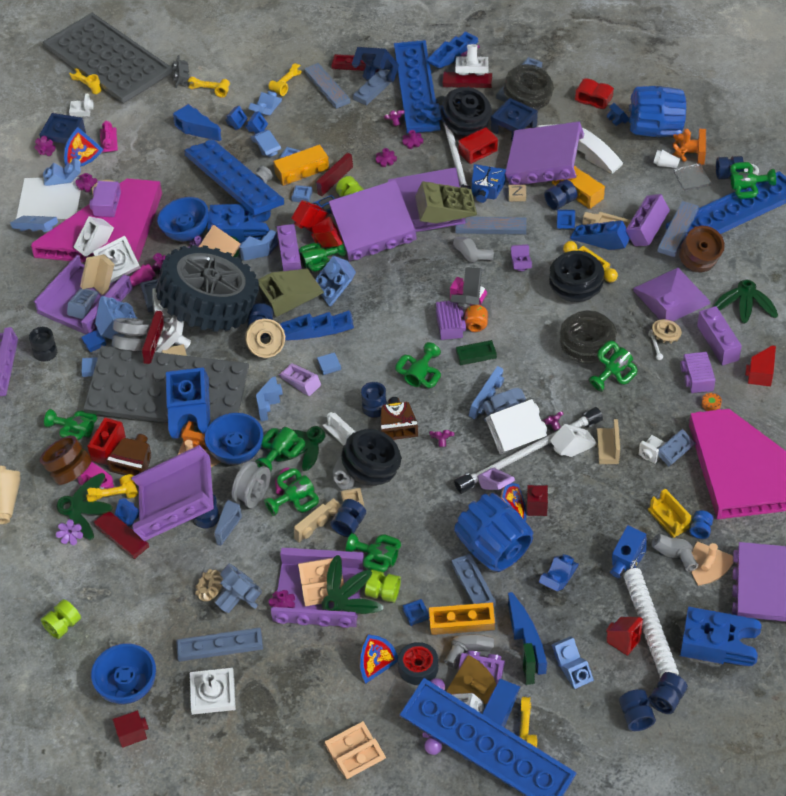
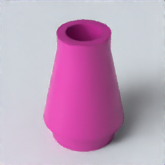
[130,264,156,287]

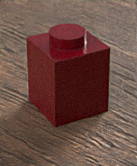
[527,485,548,516]
[113,710,149,748]

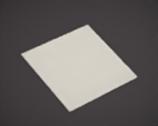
[16,177,81,219]

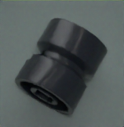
[29,326,58,362]

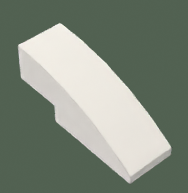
[577,128,623,174]

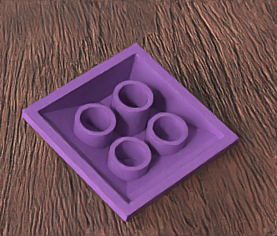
[633,268,710,321]

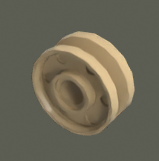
[245,318,285,358]

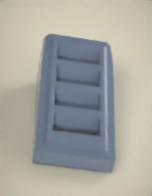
[67,288,98,319]
[215,500,242,546]

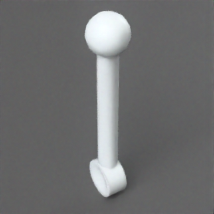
[648,330,663,360]

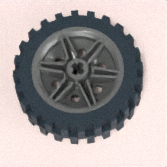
[155,245,259,331]

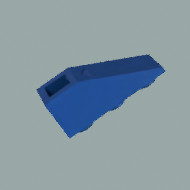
[173,104,221,141]
[570,220,630,250]

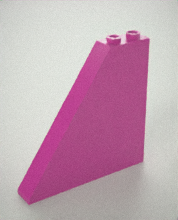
[31,178,162,263]
[689,409,786,520]

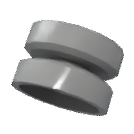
[112,318,152,351]

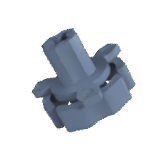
[483,388,526,423]
[214,563,262,613]

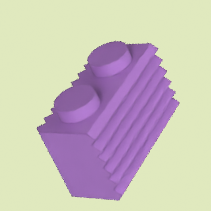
[90,181,121,217]
[436,300,466,340]
[680,352,715,394]

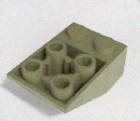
[415,181,477,224]
[258,269,324,317]

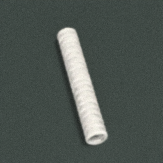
[623,568,679,677]

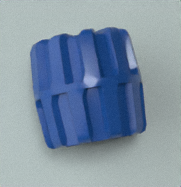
[629,86,686,137]
[454,493,533,572]

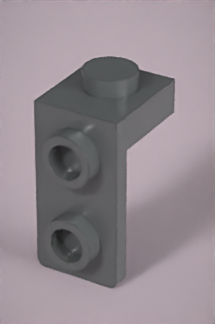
[451,267,482,308]

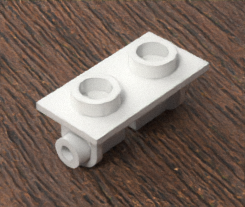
[323,412,356,446]

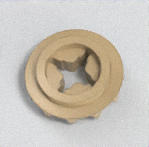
[652,319,682,343]
[195,569,223,601]

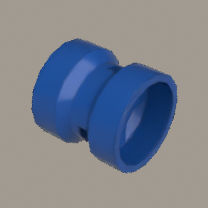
[690,510,713,539]

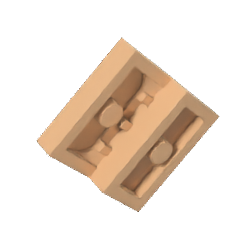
[199,225,241,256]
[298,557,344,606]
[324,721,386,780]

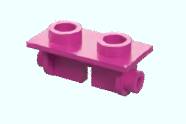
[100,121,118,153]

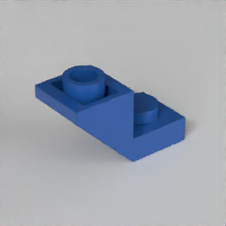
[539,554,579,591]

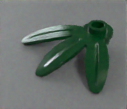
[713,280,778,323]
[273,426,326,471]
[57,473,113,540]
[322,555,383,614]

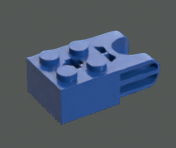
[208,204,271,243]
[166,367,210,439]
[680,607,762,666]

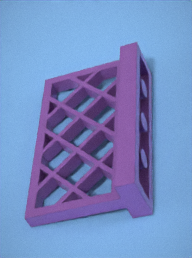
[0,327,18,396]

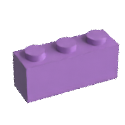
[625,194,670,247]
[277,224,301,271]
[697,306,742,365]

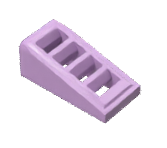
[279,363,321,396]
[477,467,515,490]

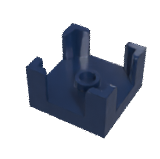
[352,47,399,82]
[491,98,538,141]
[39,113,86,147]

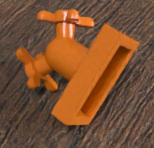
[672,129,706,165]

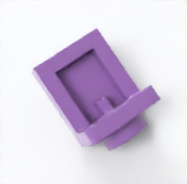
[511,244,532,271]

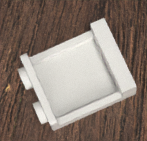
[485,399,547,454]

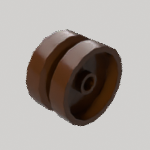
[679,225,725,273]
[40,435,92,485]

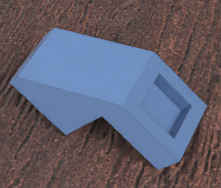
[249,91,282,116]
[250,130,281,157]
[43,158,81,186]
[239,230,278,261]
[256,376,283,421]
[552,636,594,689]

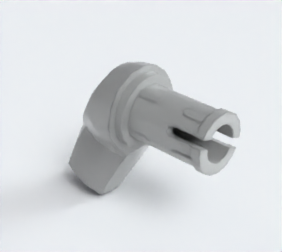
[453,237,494,263]
[333,456,355,489]
[651,534,698,572]
[444,634,494,668]

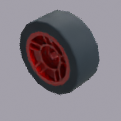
[398,642,439,685]

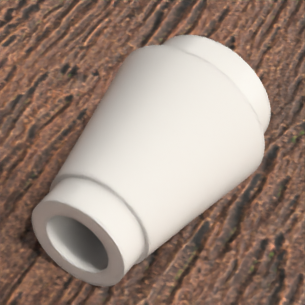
[653,150,680,168]

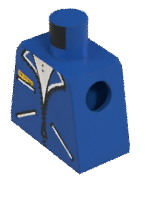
[472,164,506,203]
[610,525,646,578]

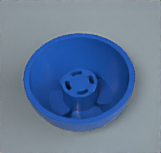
[157,197,209,242]
[205,413,263,465]
[91,644,156,704]

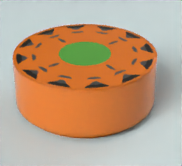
[702,393,722,411]

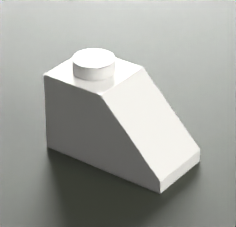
[74,216,114,256]
[550,424,598,457]

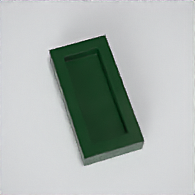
[456,340,497,366]
[522,643,536,685]

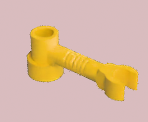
[268,63,302,96]
[69,68,101,94]
[188,77,230,98]
[86,474,138,502]
[519,697,537,748]

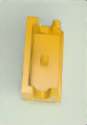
[648,489,691,538]

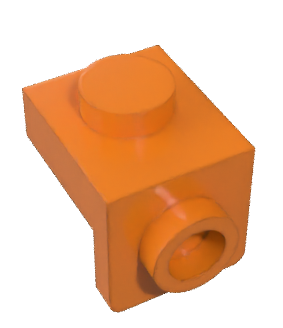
[181,421,208,450]

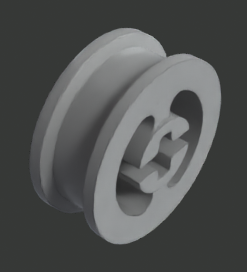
[232,461,271,508]

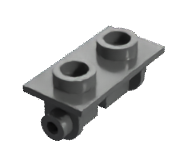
[172,55,190,88]

